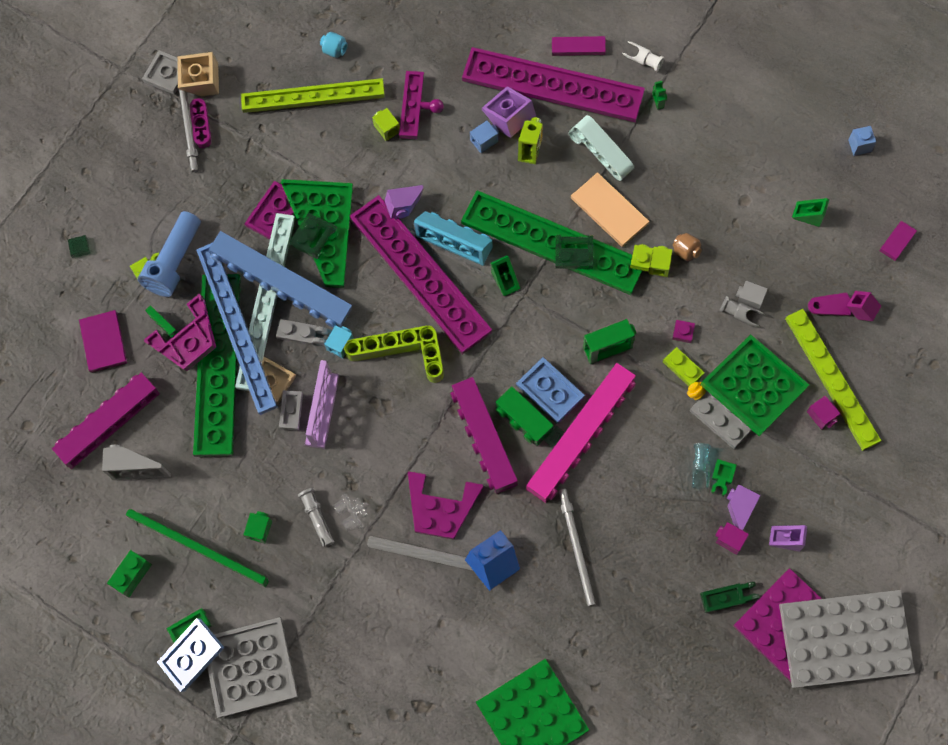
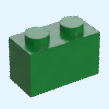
[107,550,152,597]

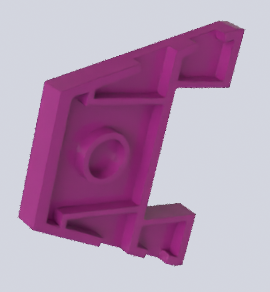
[144,294,216,371]
[408,471,483,540]

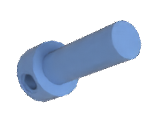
[138,211,201,297]

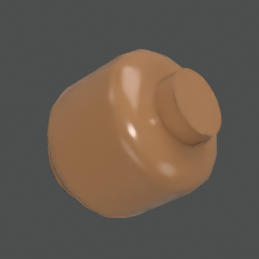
[673,233,702,261]

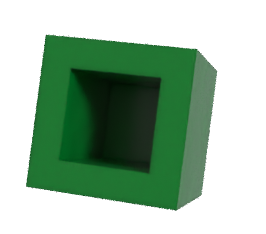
[243,511,272,544]

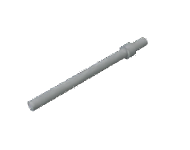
[177,71,198,172]
[559,489,596,606]

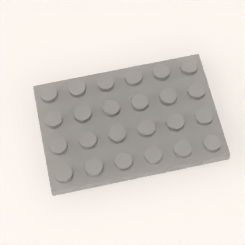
[779,590,915,688]

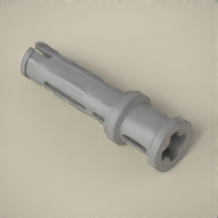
[298,488,335,548]

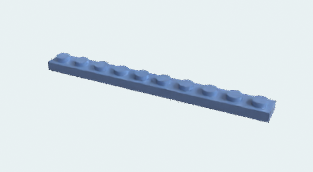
[196,243,278,415]

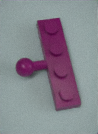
[399,71,444,139]

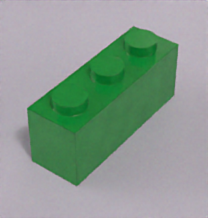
[495,386,553,446]

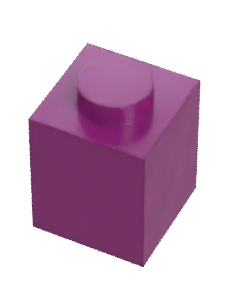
[847,291,881,321]
[807,396,840,430]
[715,522,749,555]

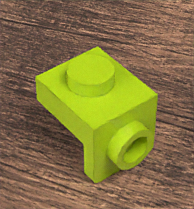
[630,244,653,272]

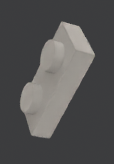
[279,390,303,430]

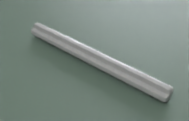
[367,536,473,571]

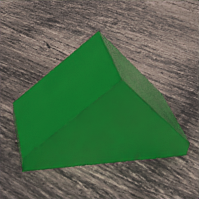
[792,198,829,227]
[490,255,520,296]

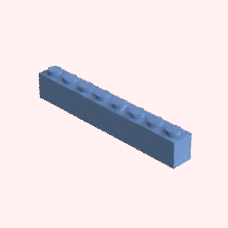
[209,231,352,328]

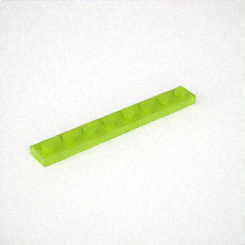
[241,78,385,113]
[785,309,881,451]

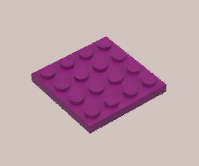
[733,568,822,682]

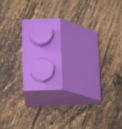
[482,86,536,138]

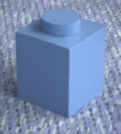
[470,121,499,153]
[848,126,876,156]

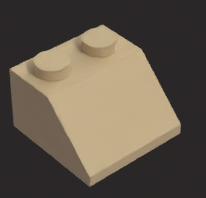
[177,52,219,96]

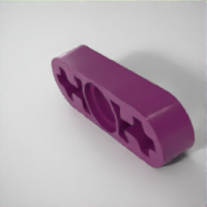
[190,98,212,148]

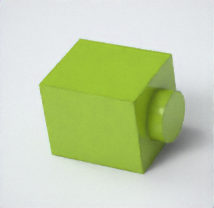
[372,108,400,141]
[649,246,672,277]

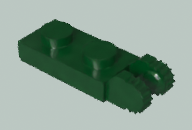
[700,582,760,613]

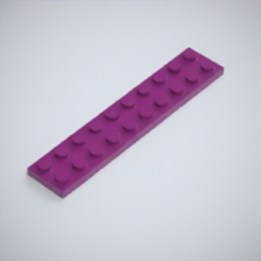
[462,47,645,123]
[350,195,492,355]

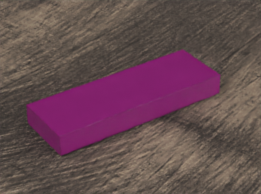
[552,36,606,56]

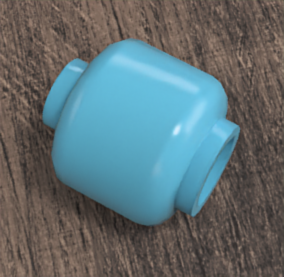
[320,32,348,58]

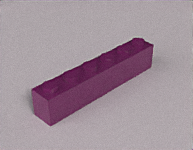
[51,372,160,470]
[450,377,518,494]

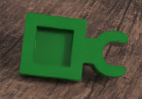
[652,81,667,110]
[711,459,736,497]

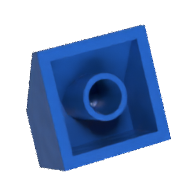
[465,530,520,591]

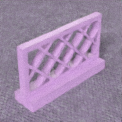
[305,360,339,449]

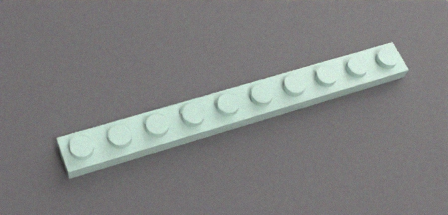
[235,213,295,391]

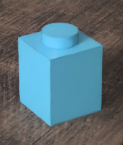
[324,325,354,358]

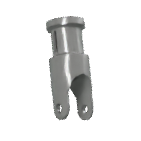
[719,296,765,327]

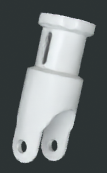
[622,41,664,72]

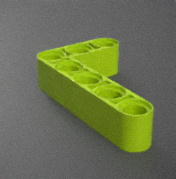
[344,326,444,383]

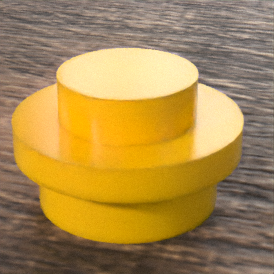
[687,382,706,400]

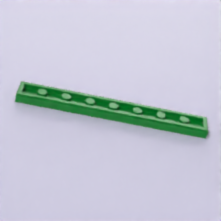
[126,509,269,588]

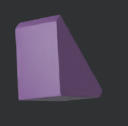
[769,525,807,552]

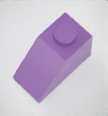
[385,185,423,219]
[727,484,760,530]

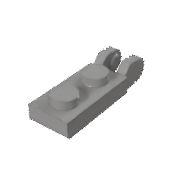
[276,319,331,346]

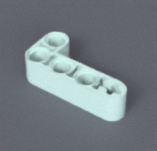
[568,115,634,181]

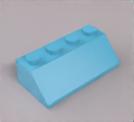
[414,211,493,266]

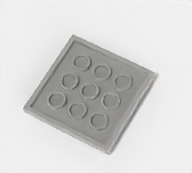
[207,617,298,718]

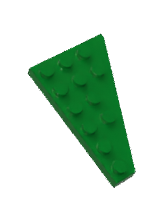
[281,179,353,288]

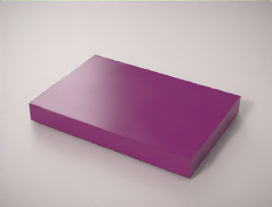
[244,181,294,240]
[79,310,127,373]

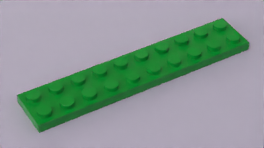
[461,190,643,295]
[193,274,241,457]

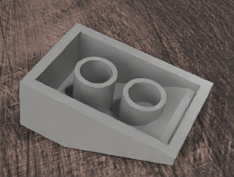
[102,445,171,480]

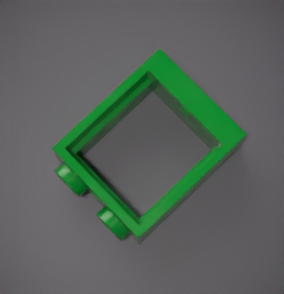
[583,319,636,365]

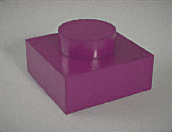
[672,320,695,343]

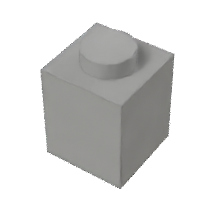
[736,281,767,310]

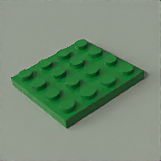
[700,334,809,437]
[476,659,589,745]

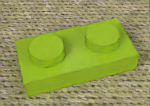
[663,347,704,386]

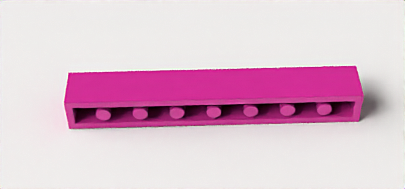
[526,363,636,503]

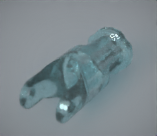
[692,443,711,489]

